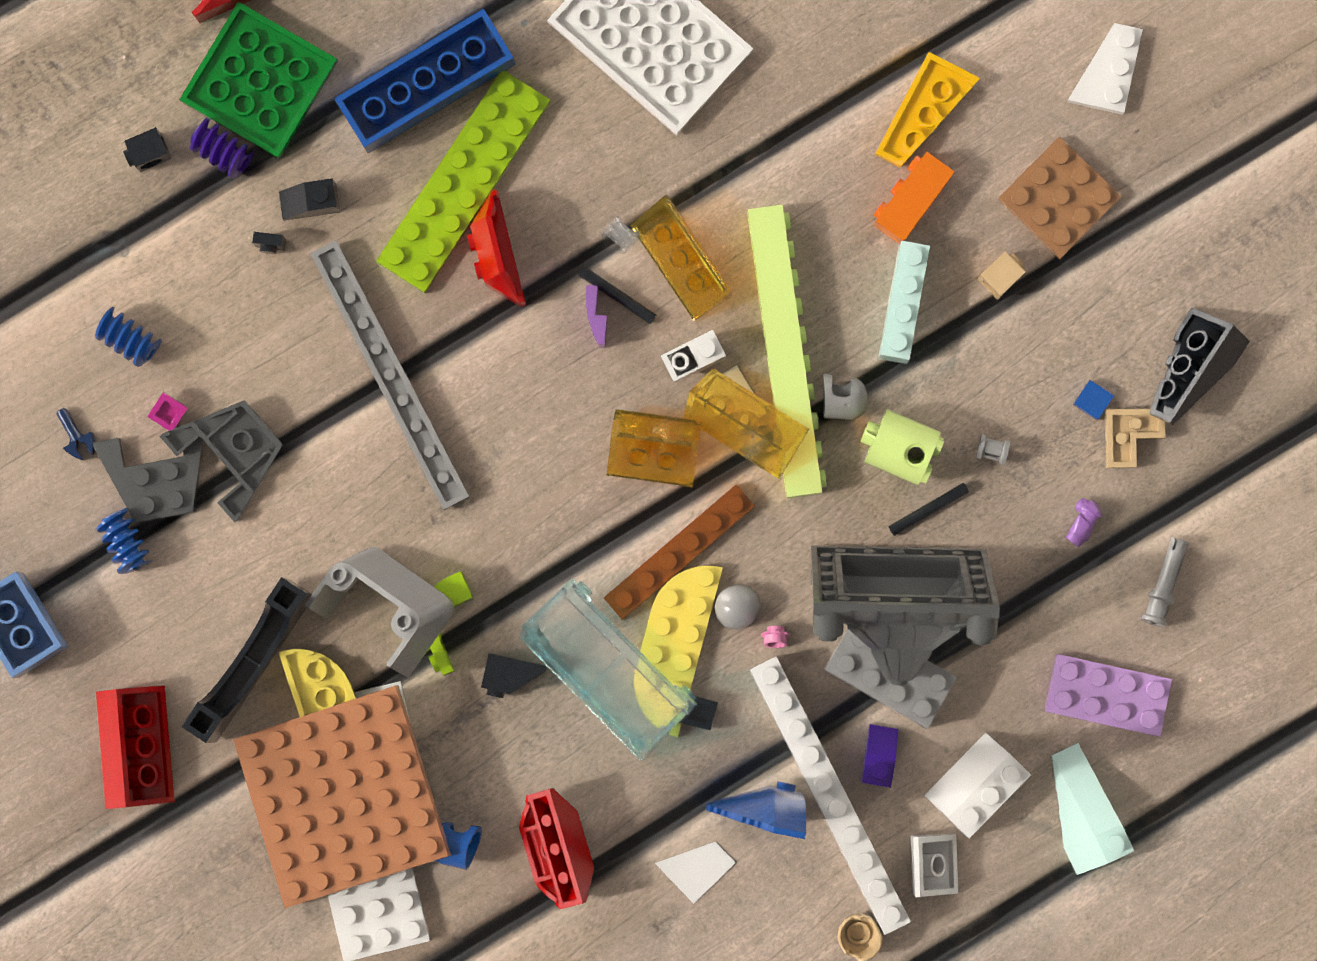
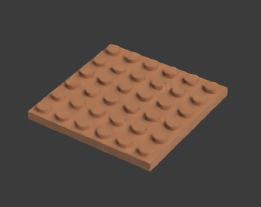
[233,685,451,908]

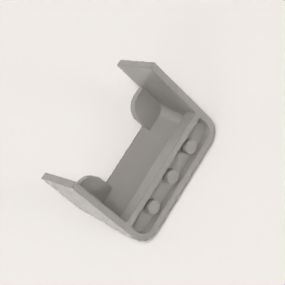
[305,547,454,678]

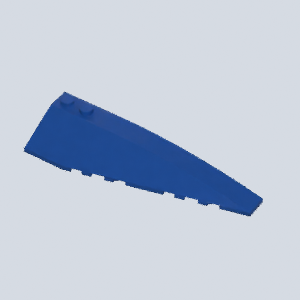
[706,781,806,839]

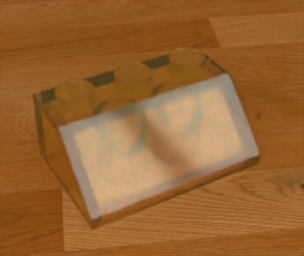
[607,409,702,487]

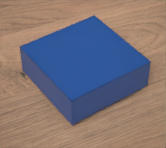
[1073,380,1114,420]

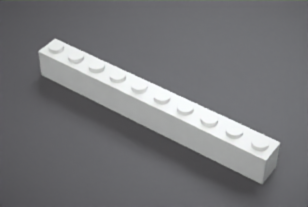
[749,656,911,935]

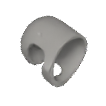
[823,373,867,420]

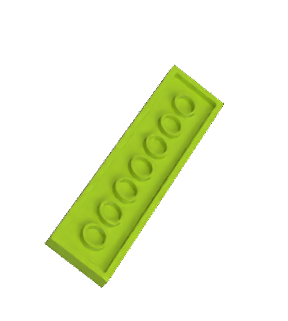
[376,70,551,293]

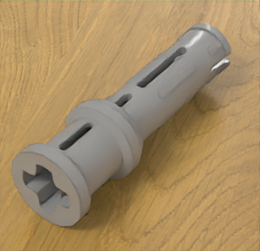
[1141,538,1189,628]

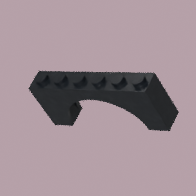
[181,577,312,743]

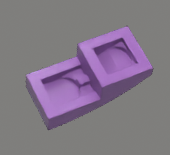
[586,285,607,348]

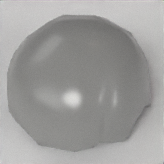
[714,584,761,630]

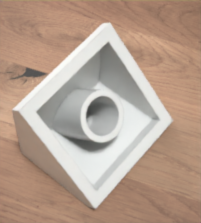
[910,834,958,897]

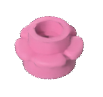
[761,626,790,648]

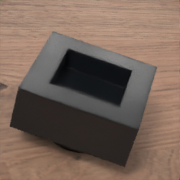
[252,232,286,254]
[682,695,718,731]

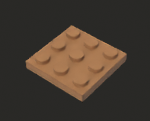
[998,136,1122,259]

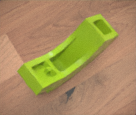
[427,571,474,676]

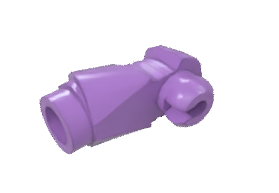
[1065,498,1102,547]

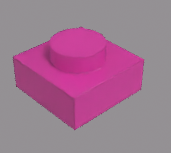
[147,391,188,431]

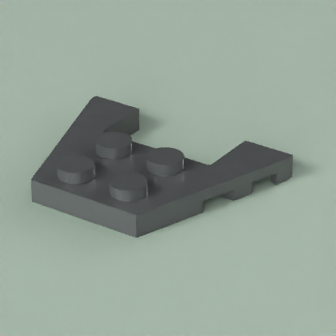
[159,400,283,522]
[93,425,204,524]

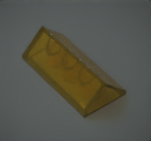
[630,195,732,321]
[684,368,810,479]

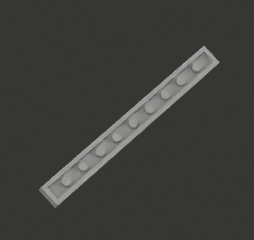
[310,240,470,510]

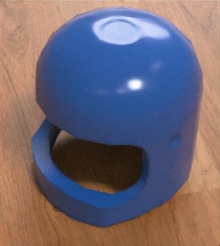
[435,822,482,870]

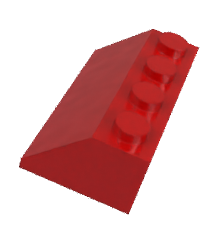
[96,685,175,809]

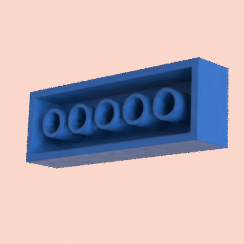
[334,9,516,154]

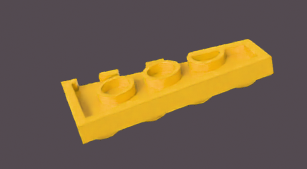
[875,52,980,168]

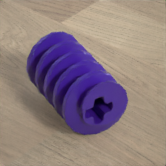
[190,118,255,179]

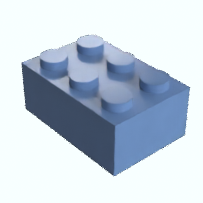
[0,571,69,678]

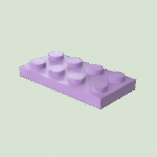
[1044,654,1172,737]

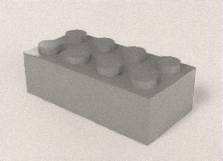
[824,629,957,729]

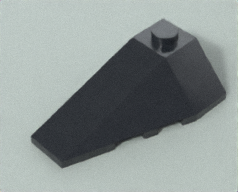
[1150,308,1250,425]

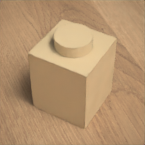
[978,251,1025,300]

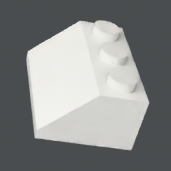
[924,733,1031,838]

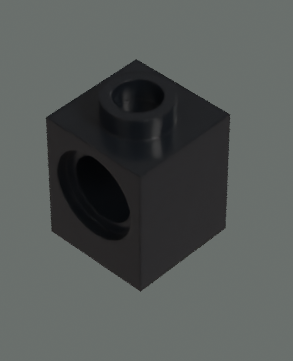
[123,127,172,172]

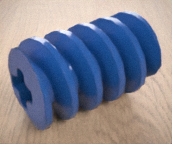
[95,307,162,367]
[96,508,153,574]

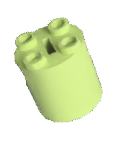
[860,409,944,485]

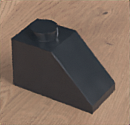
[279,178,340,221]
[481,653,547,698]

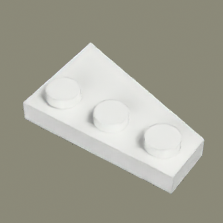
[1067,23,1143,115]

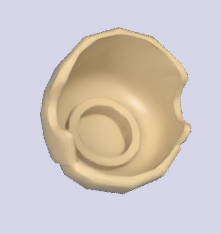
[838,913,883,961]

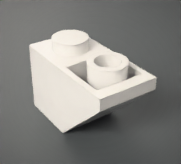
[661,330,726,382]

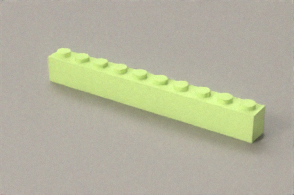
[747,205,827,499]

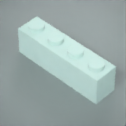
[878,241,930,364]

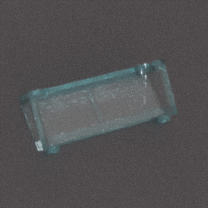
[519,578,697,762]

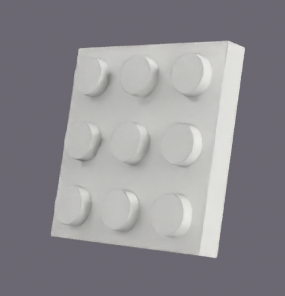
[328,868,431,961]

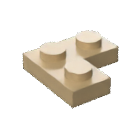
[1105,409,1166,468]

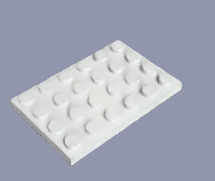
[547,0,753,136]

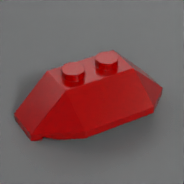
[467,190,526,307]
[519,788,594,909]

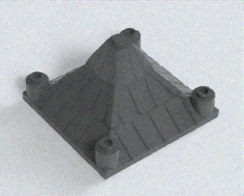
[810,545,1000,685]

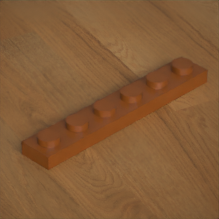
[603,485,755,620]

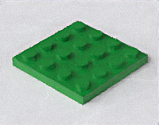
[179,2,338,159]

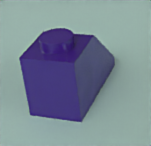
[860,724,899,788]

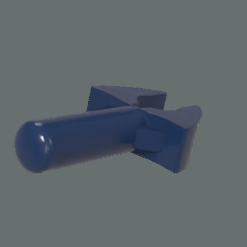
[56,408,95,460]

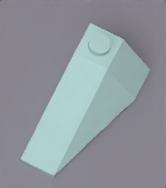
[1051,743,1134,875]

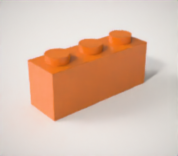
[873,151,955,244]

